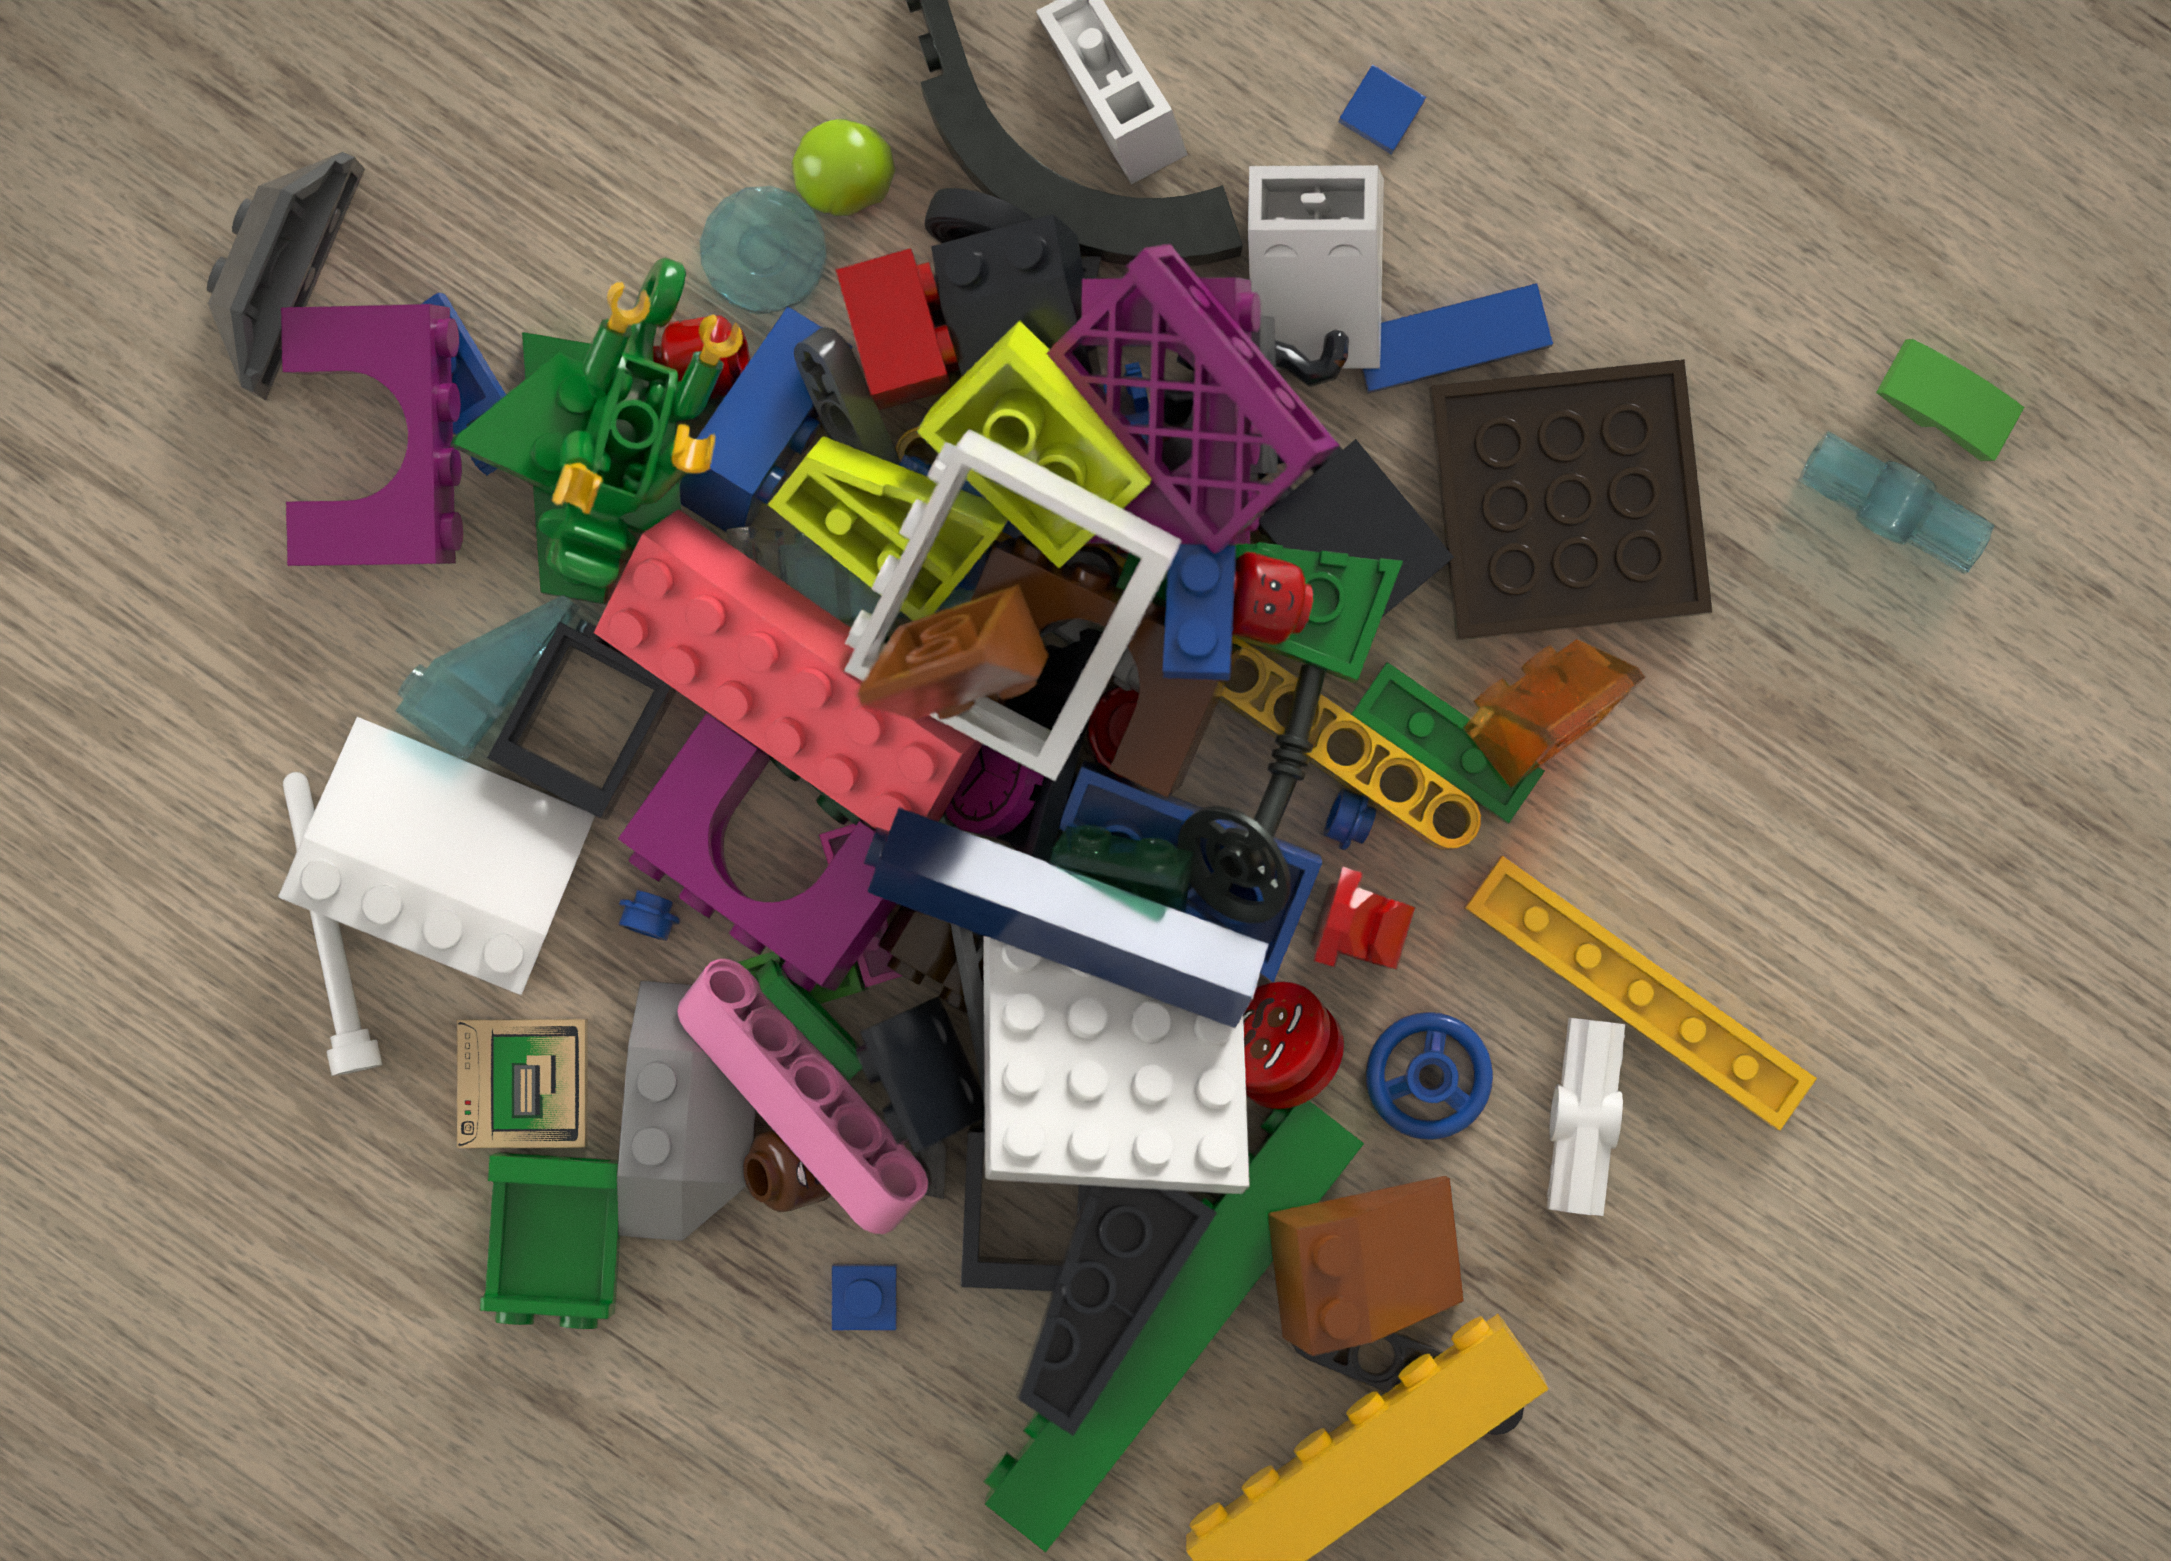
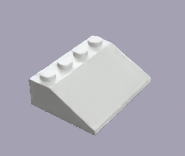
[278,717,595,995]

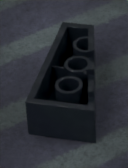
[1016,1185,1217,1436]

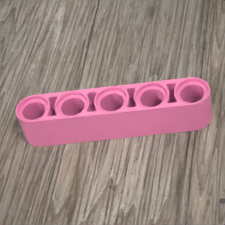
[677,959,928,1234]

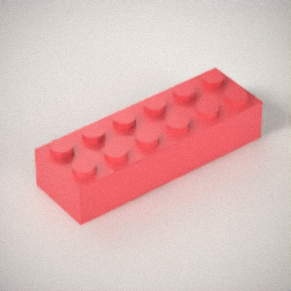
[594,509,983,831]

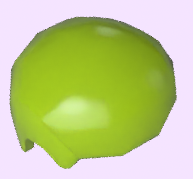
[792,119,895,216]

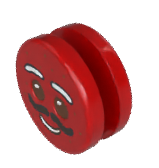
[1243,981,1344,1109]

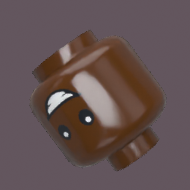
[743,1130,831,1213]

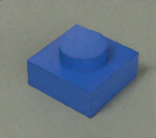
[832,1264,897,1330]

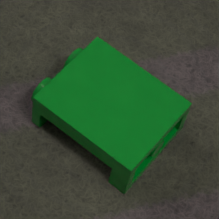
[480,1152,620,1329]

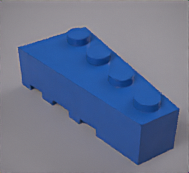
[1059,760,1322,983]

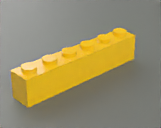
[1186,1313,1549,1561]

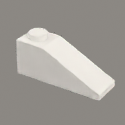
[1036,0,1187,185]

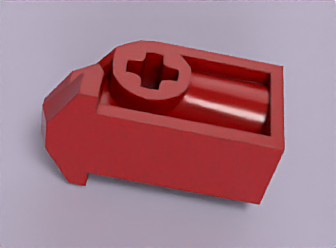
[1310,867,1415,970]

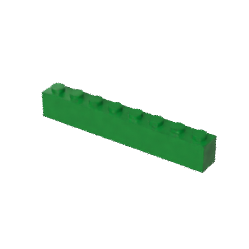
[983,1100,1364,1553]

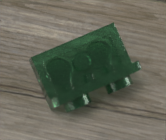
[1051,825,1193,913]

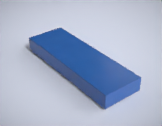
[1361,283,1553,394]

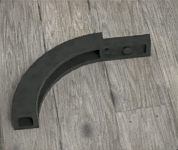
[906,0,1243,266]

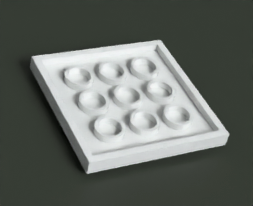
[983,935,1249,1194]

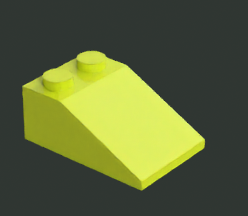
[917,321,1151,568]

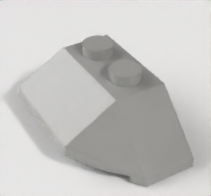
[617,981,756,1241]

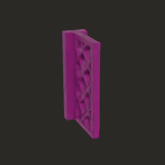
[1047,244,1340,554]

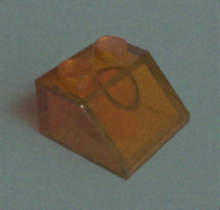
[1463,639,1646,788]

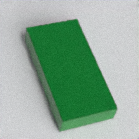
[755,958,862,1081]

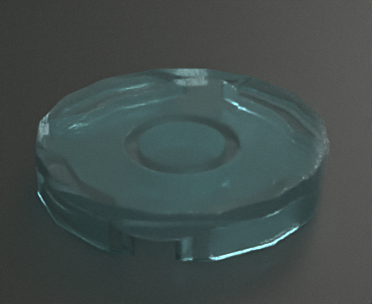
[700,186,827,314]

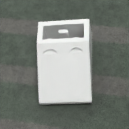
[1248,165,1384,369]

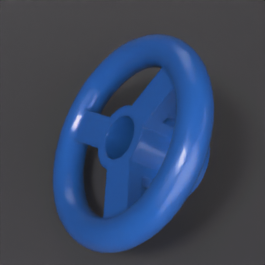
[1366,1012,1493,1140]

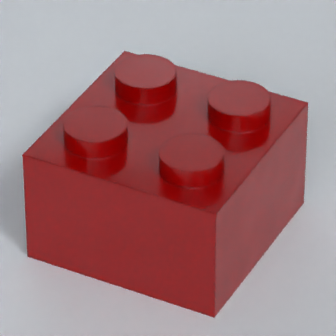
[835,248,960,411]

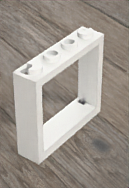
[844,429,1182,781]

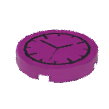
[945,744,1044,838]

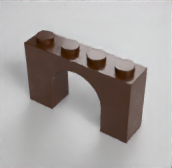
[971,535,1242,798]

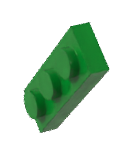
[1351,662,1545,824]

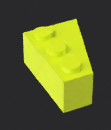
[768,436,1008,621]

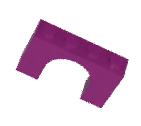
[1082,277,1261,545]
[281,304,463,566]
[618,713,897,992]

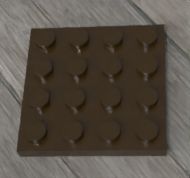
[1429,359,1712,640]

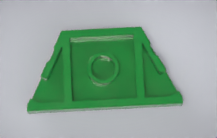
[450,352,681,534]

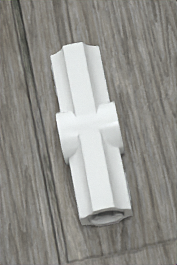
[1547,1018,1625,1216]

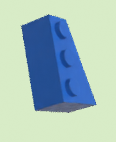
[679,306,853,541]

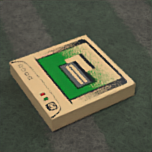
[457,1019,588,1148]

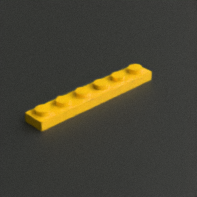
[1464,856,1817,1131]

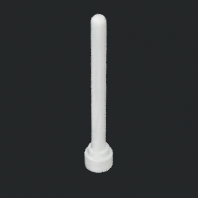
[283,772,382,1076]

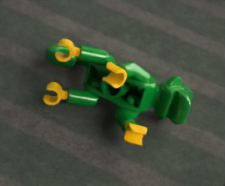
[538,257,743,588]

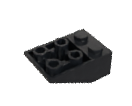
[855,996,985,1154]

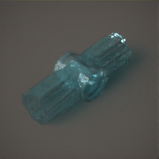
[1798,431,1995,574]

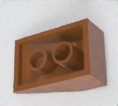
[856,585,1049,720]
[1268,1176,1464,1356]

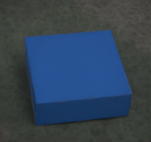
[1338,64,1426,155]

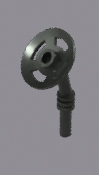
[1177,665,1326,924]

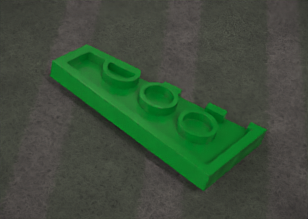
[1116,542,1403,684]

